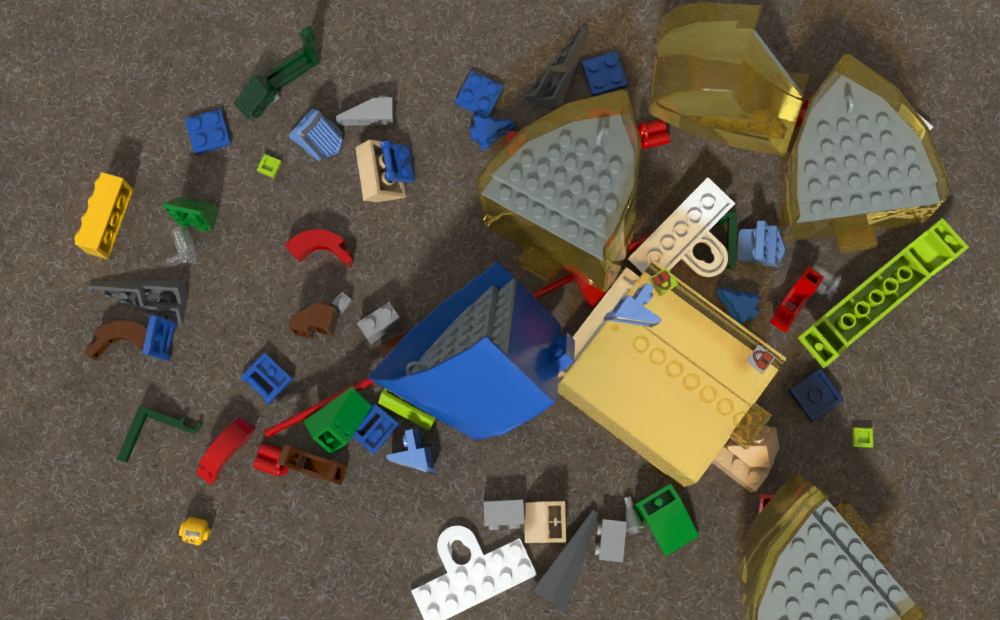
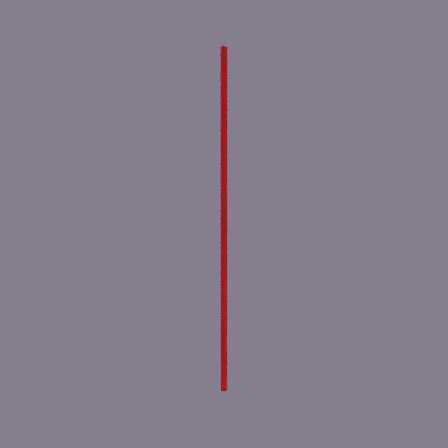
[264,231,654,438]

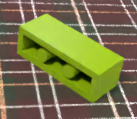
[378,388,437,431]

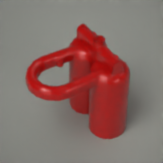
[633,119,670,149]
[253,442,289,476]

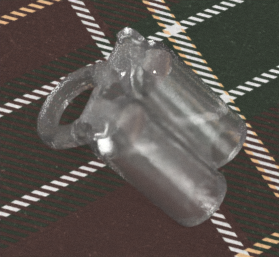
[165,227,198,267]
[811,262,842,300]

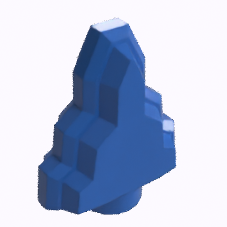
[470,114,515,150]
[715,287,761,328]

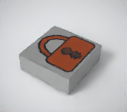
[745,344,775,374]

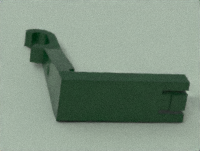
[265,26,320,91]
[677,207,737,270]
[117,406,202,463]

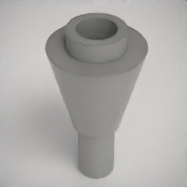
[624,496,644,534]

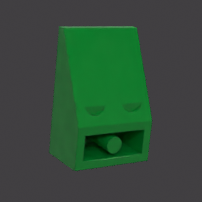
[162,197,219,232]
[304,386,372,455]
[634,483,699,557]

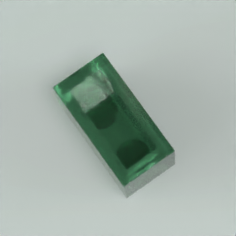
[233,76,279,119]

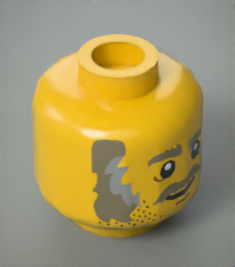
[179,517,211,546]

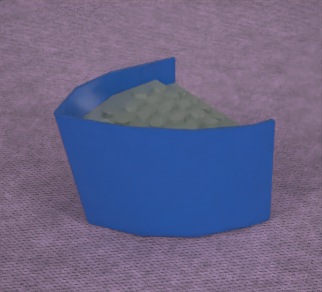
[368,261,575,440]

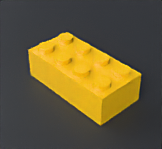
[75,172,134,259]

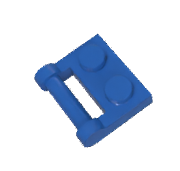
[380,141,415,183]
[142,315,177,361]
[241,352,293,405]
[352,402,400,455]

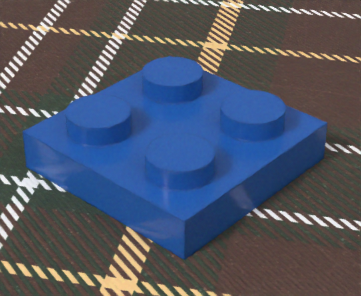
[581,52,628,97]
[455,71,504,117]
[184,109,231,155]

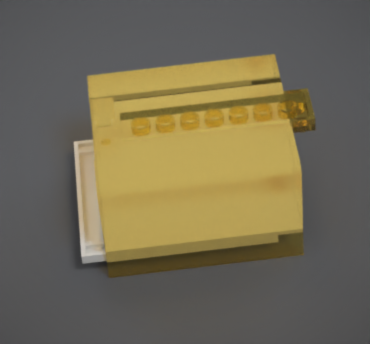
[558,260,786,488]

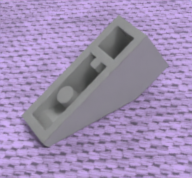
[336,95,394,126]

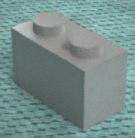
[357,302,403,344]
[483,500,525,530]
[594,519,627,562]

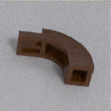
[84,320,147,361]
[277,445,348,485]

